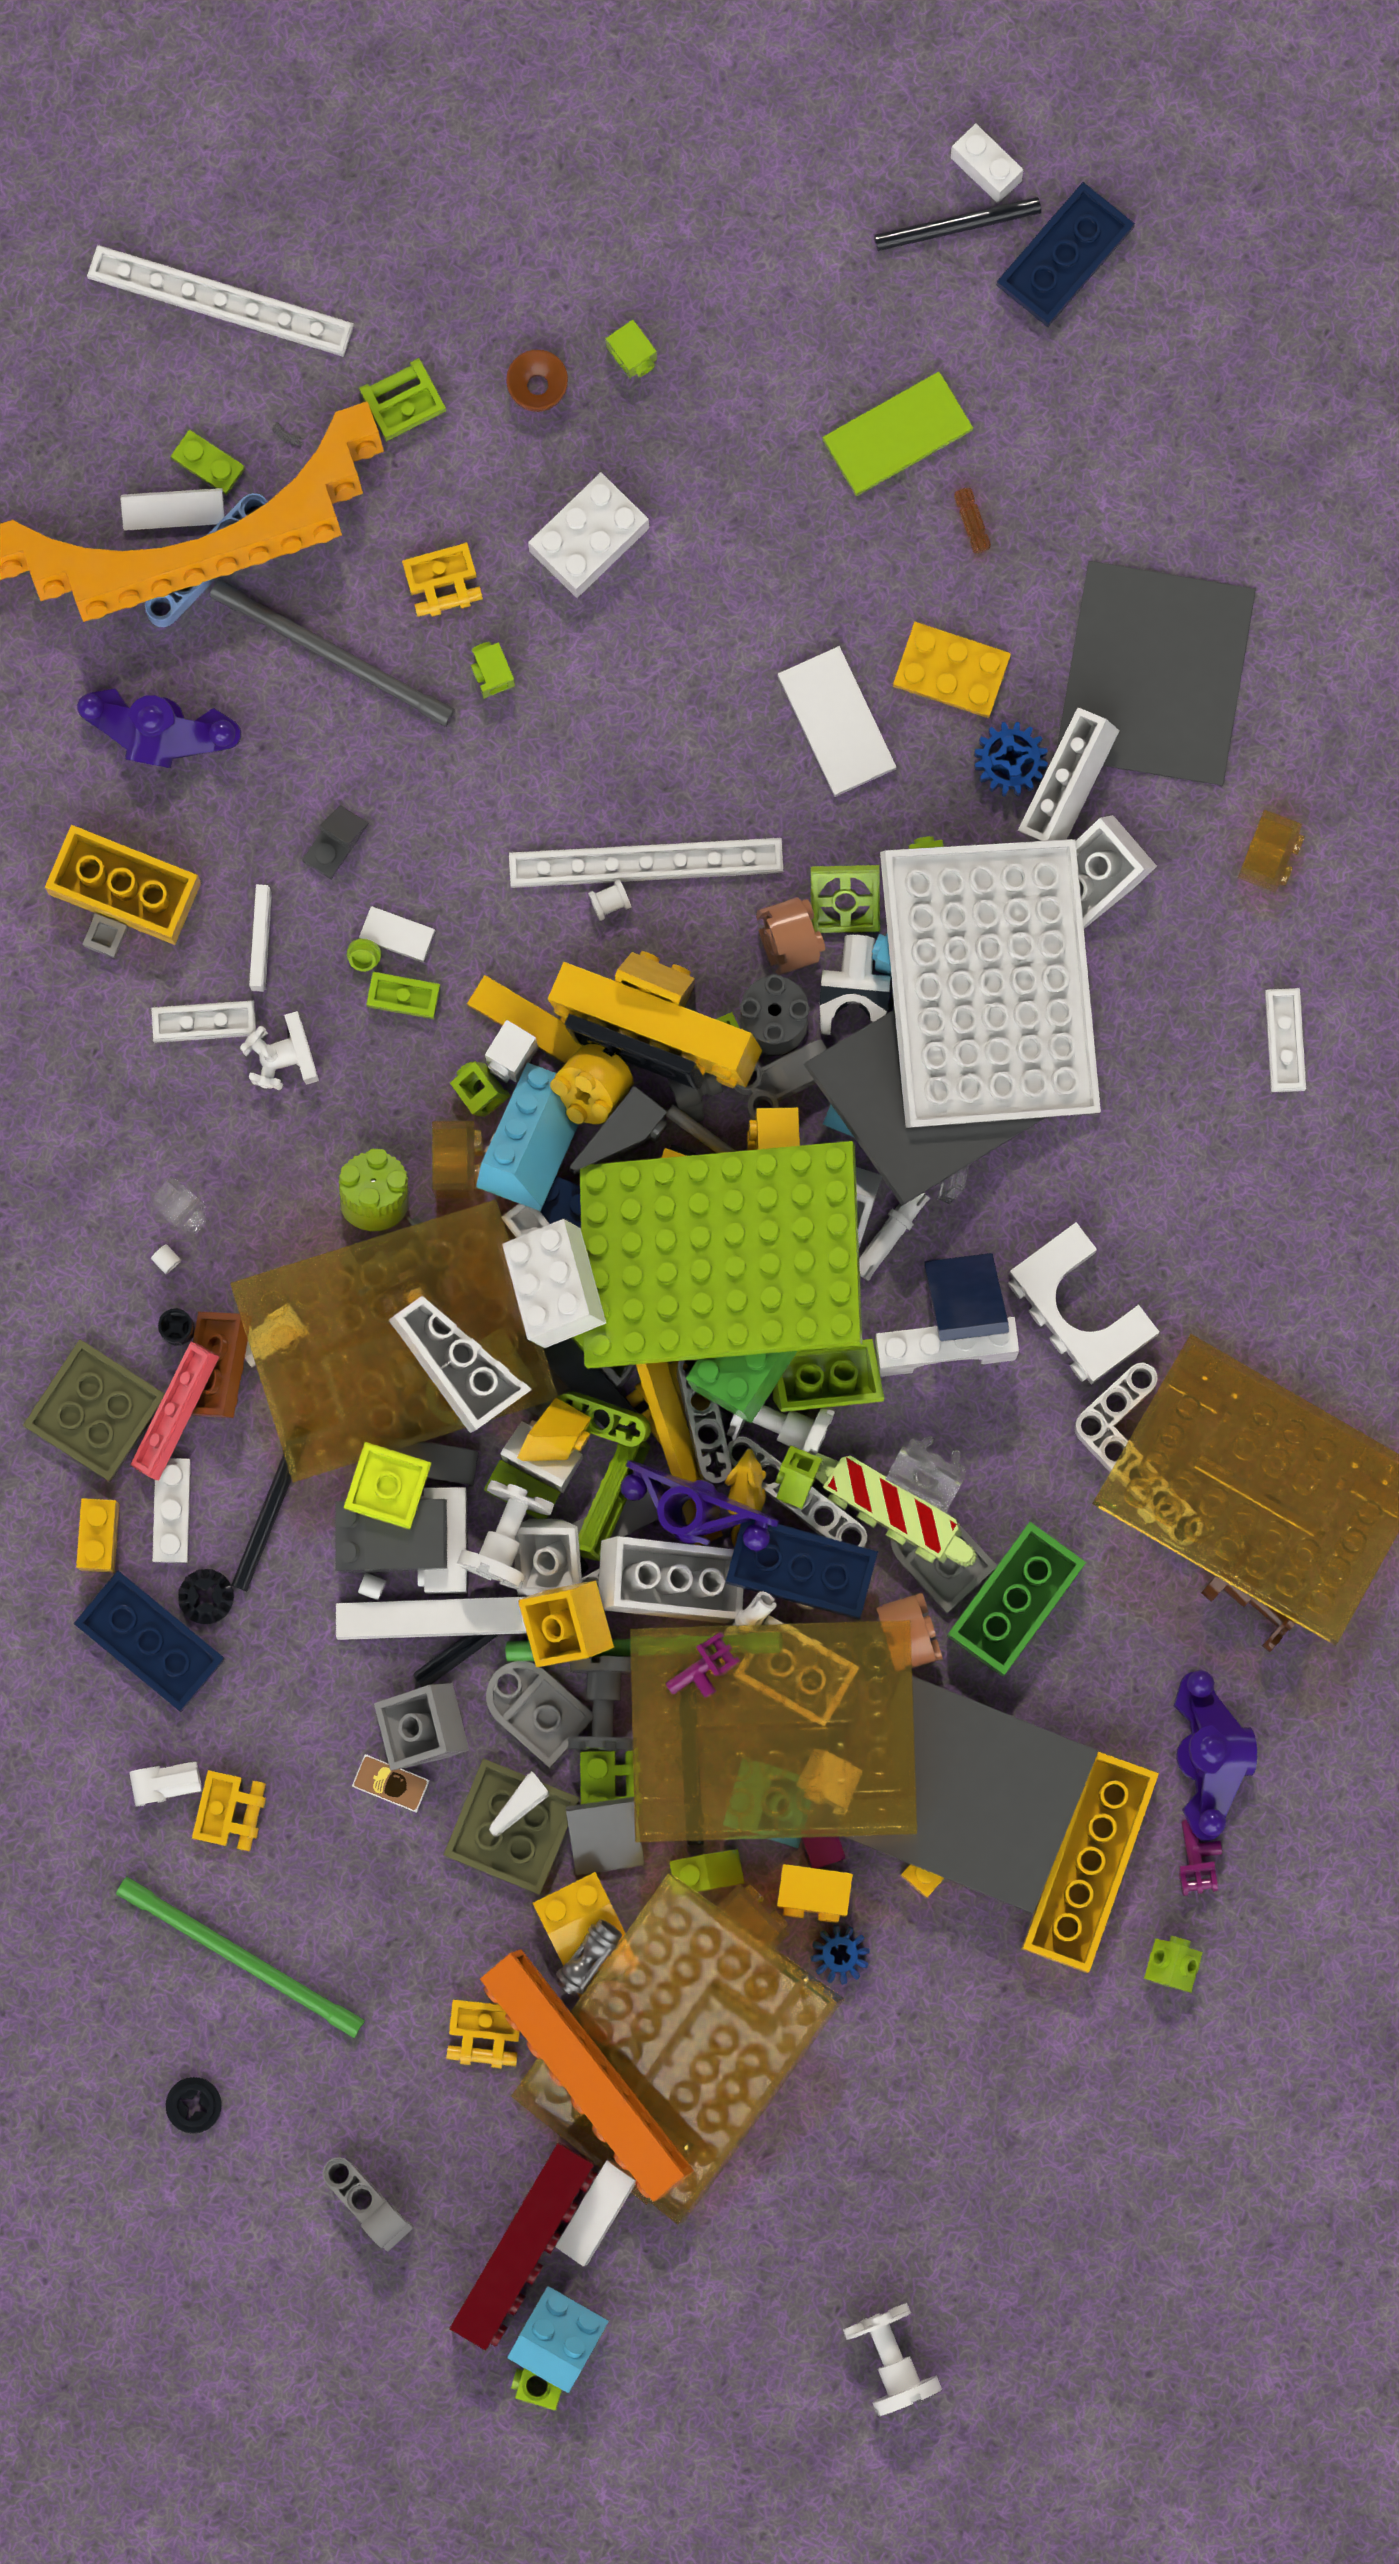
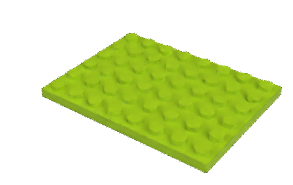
[580,1141,863,1369]

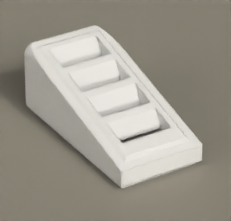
[489,1771,549,1837]

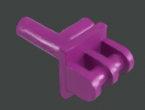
[666,1632,741,1698]
[1179,1820,1222,1896]

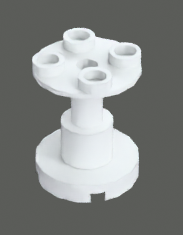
[727,1405,836,1455]
[457,1480,554,1589]
[843,2303,942,2416]

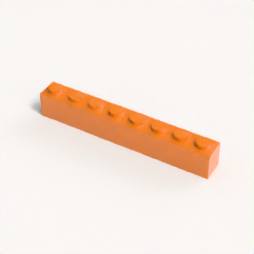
[480,1949,694,2202]

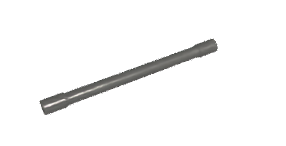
[210,579,455,727]

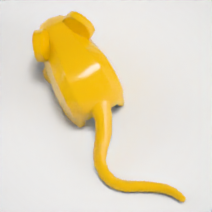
[725,1449,766,1547]

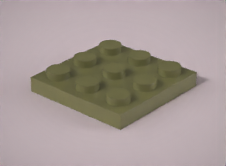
[23,1339,165,1482]
[443,1758,580,1895]

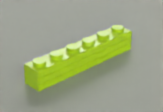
[578,1435,650,1561]

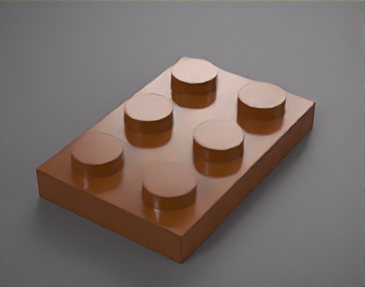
[191,1312,252,1418]

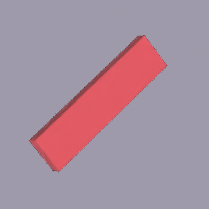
[130,1341,219,1481]

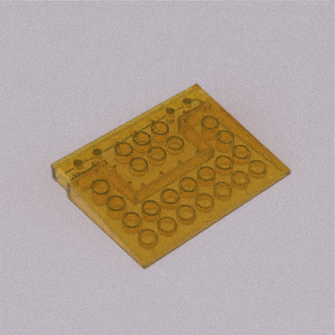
[230,1199,558,1483]
[1092,1334,1399,1646]
[630,1620,918,1842]
[511,1873,844,2225]

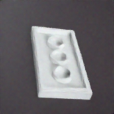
[778,646,897,797]

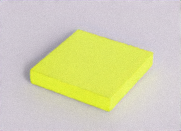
[344,1442,432,1530]

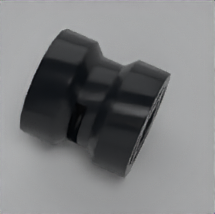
[158,1308,195,1346]

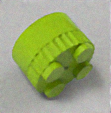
[339,1148,409,1231]

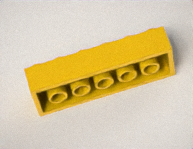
[548,962,762,1088]
[1021,1752,1159,1973]

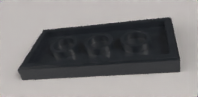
[564,1014,705,1090]

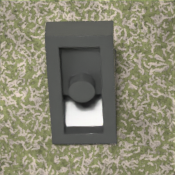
[302,805,369,880]

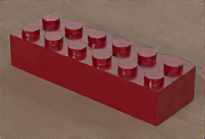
[449,2142,597,2351]

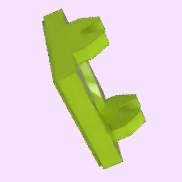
[810,865,880,933]

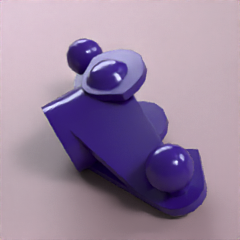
[77,688,241,768]
[620,1460,779,1551]
[1173,1670,1257,1841]

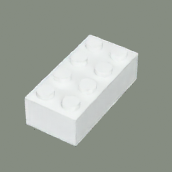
[598,1536,744,1623]

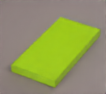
[822,371,973,497]

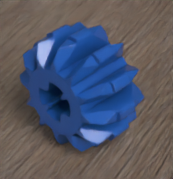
[810,1925,870,1985]

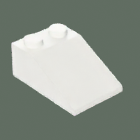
[1075,815,1157,929]

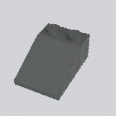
[570,1086,668,1177]
[335,1499,447,1573]

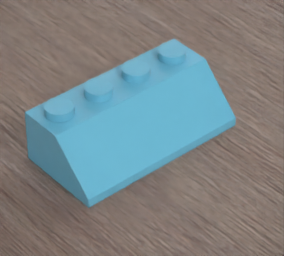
[476,1062,579,1211]

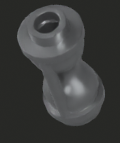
[556,1919,622,1996]

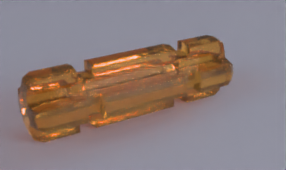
[954,487,991,554]

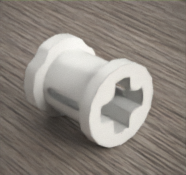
[588,880,631,921]

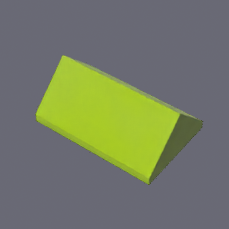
[772,1339,884,1412]

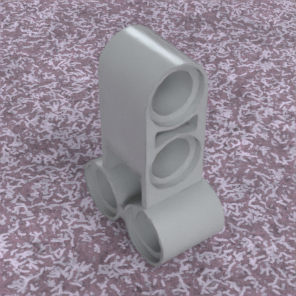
[735,1039,827,1120]
[322,2157,414,2252]

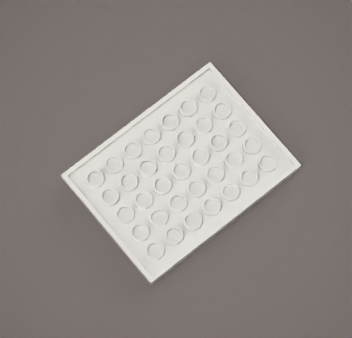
[880,839,1101,1128]

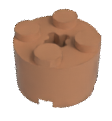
[756,897,825,975]
[876,1593,943,1672]

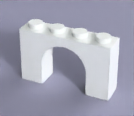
[1008,1222,1159,1385]
[874,1317,1019,1377]

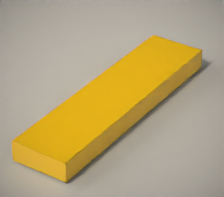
[467,975,583,1064]

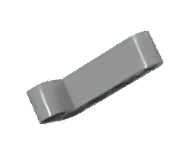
[677,1359,731,1487]

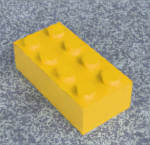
[45,825,201,945]

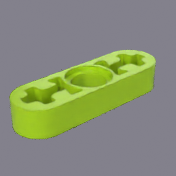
[557,1391,651,1447]

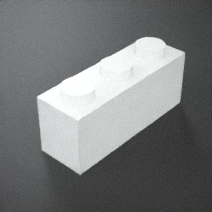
[418,1487,467,1594]

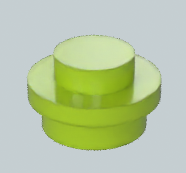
[347,939,381,972]

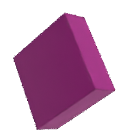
[802,1825,846,1869]

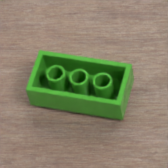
[686,1351,797,1424]
[947,1522,1086,1677]

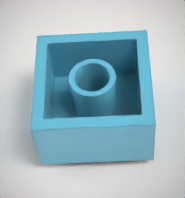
[507,2286,609,2394]

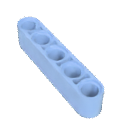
[145,493,268,627]

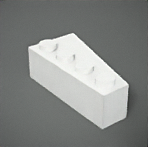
[389,1296,532,1433]

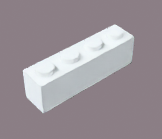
[1018,708,1120,842]

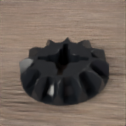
[178,1569,234,1624]
[166,2077,222,2134]

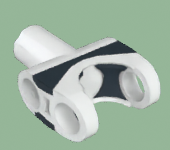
[819,935,891,1035]

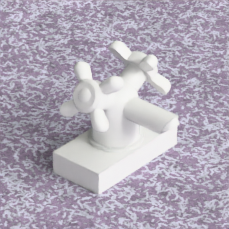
[240,1011,319,1090]

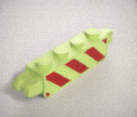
[815,1453,977,1568]

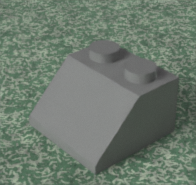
[374,1683,469,1771]

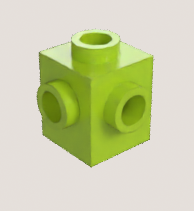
[1144,1936,1203,1993]

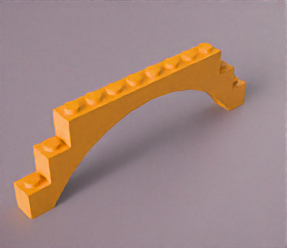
[0,401,384,622]

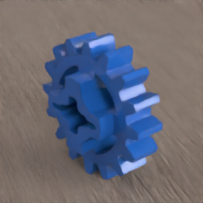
[974,722,1048,797]

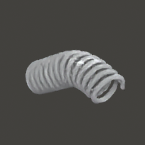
[272,422,302,445]

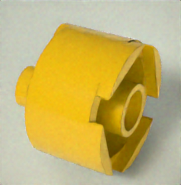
[550,1044,633,1124]

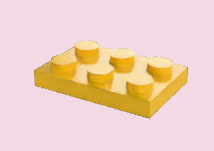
[893,621,1011,718]

